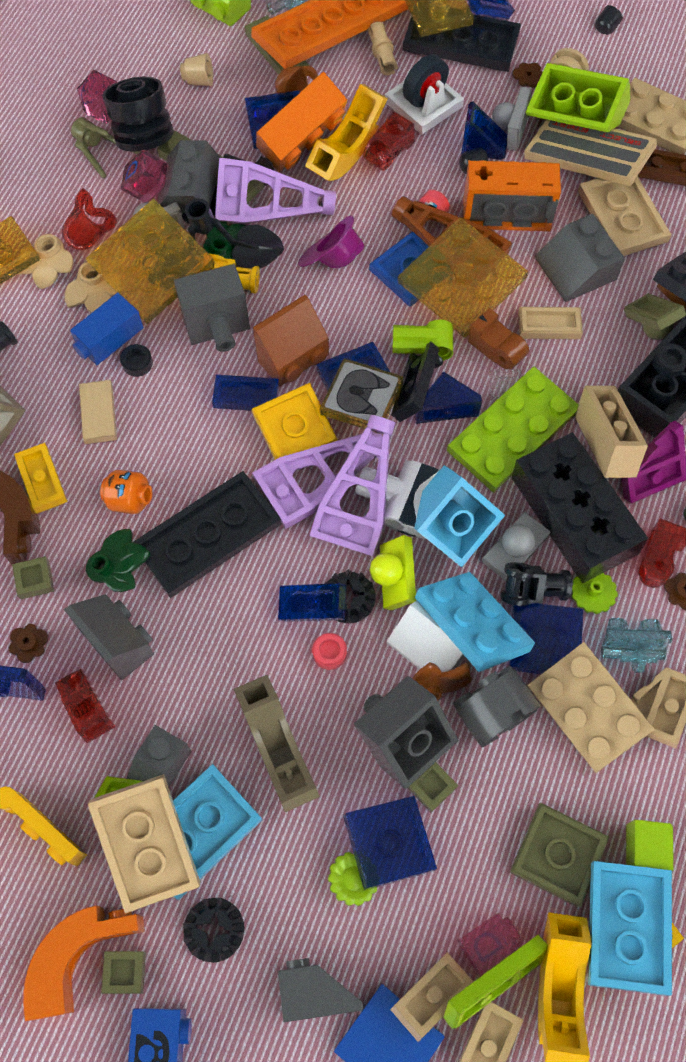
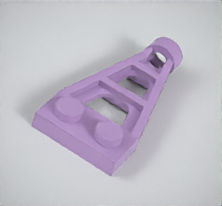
[215,158,336,224]
[309,415,396,556]
[252,431,382,529]

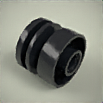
[102,76,174,152]

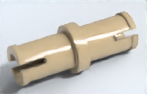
[368,22,398,76]

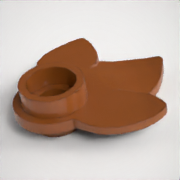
[412,662,473,701]

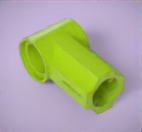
[392,319,453,361]

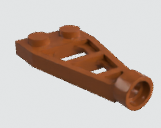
[391,196,513,290]

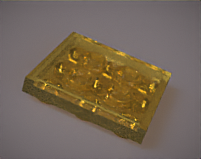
[85,198,215,324]
[398,217,528,338]

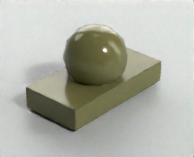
[624,293,686,340]

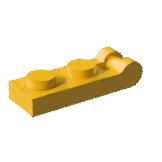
[0,787,87,866]

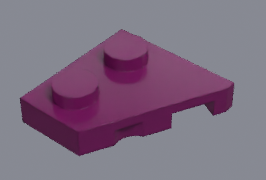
[621,421,686,504]

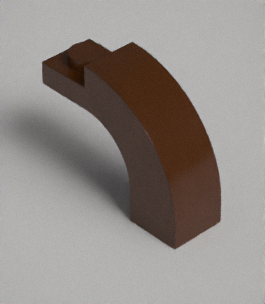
[0,470,40,565]

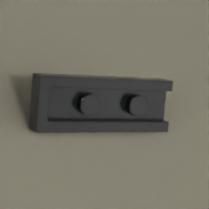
[391,342,443,422]

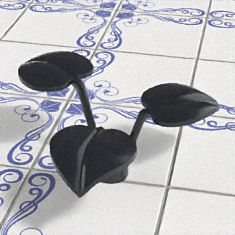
[148,186,284,289]

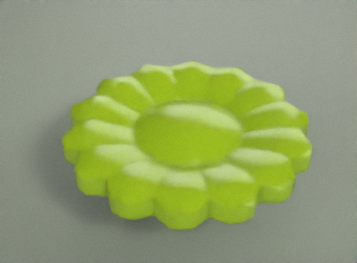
[571,573,618,614]
[328,852,379,906]

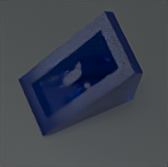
[461,101,507,160]
[415,372,482,424]

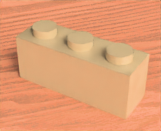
[575,385,648,478]

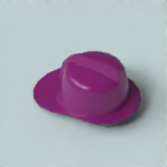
[298,215,364,268]

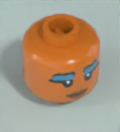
[100,470,153,514]

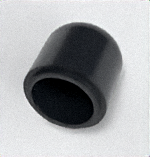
[595,5,623,35]
[459,147,488,174]

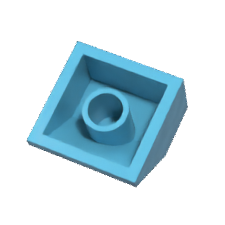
[414,465,505,567]

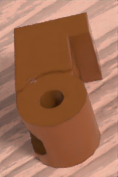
[468,308,529,370]

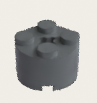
[453,665,541,748]

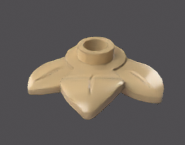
[15,234,74,289]
[65,261,125,313]

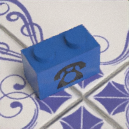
[128,1008,192,1062]

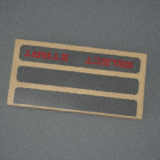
[524,119,657,187]

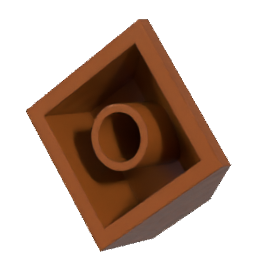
[253,294,329,387]

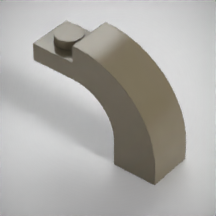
[234,675,320,812]

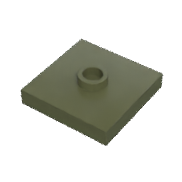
[509,802,609,908]

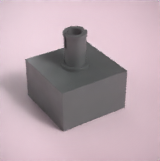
[174,263,250,352]
[354,676,459,790]

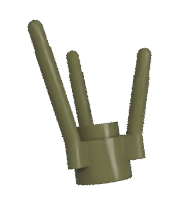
[71,117,143,178]

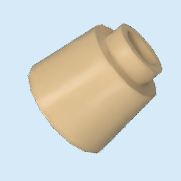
[180,53,213,86]

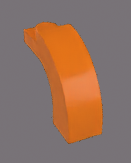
[23,905,145,1021]

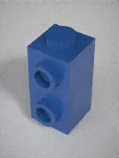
[70,293,144,365]

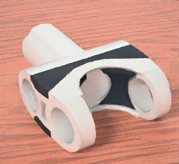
[355,461,439,539]

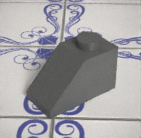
[126,725,192,788]
[278,958,363,1023]

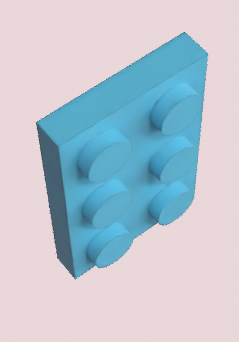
[415,572,535,672]
[173,764,263,900]
[588,861,672,996]

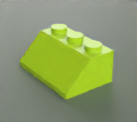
[526,63,631,132]

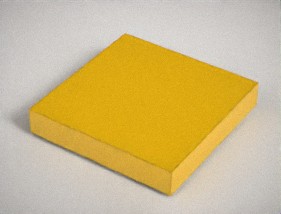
[251,383,338,460]

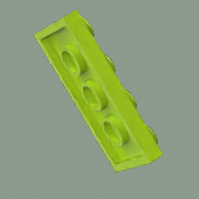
[446,366,579,493]

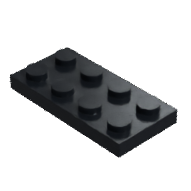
[402,3,521,72]
[133,471,281,598]

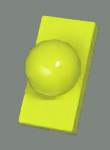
[369,535,416,611]

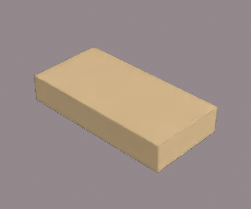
[518,307,583,339]
[79,380,117,444]

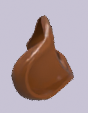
[275,66,318,102]

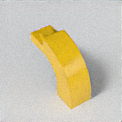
[305,84,388,181]
[538,912,592,1062]

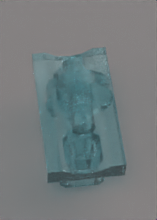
[601,618,673,673]

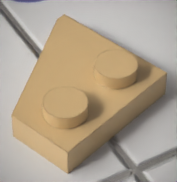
[631,667,686,748]

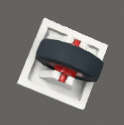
[385,54,464,135]

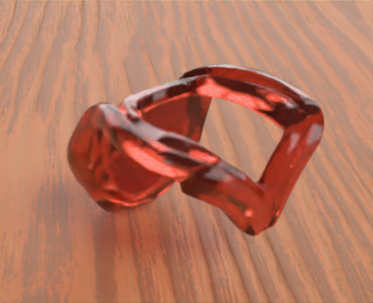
[62,188,117,250]

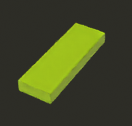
[443,934,548,1029]

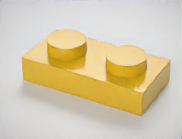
[14,442,68,514]

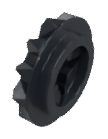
[321,569,376,623]
[183,898,245,963]

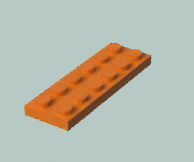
[251,0,411,69]

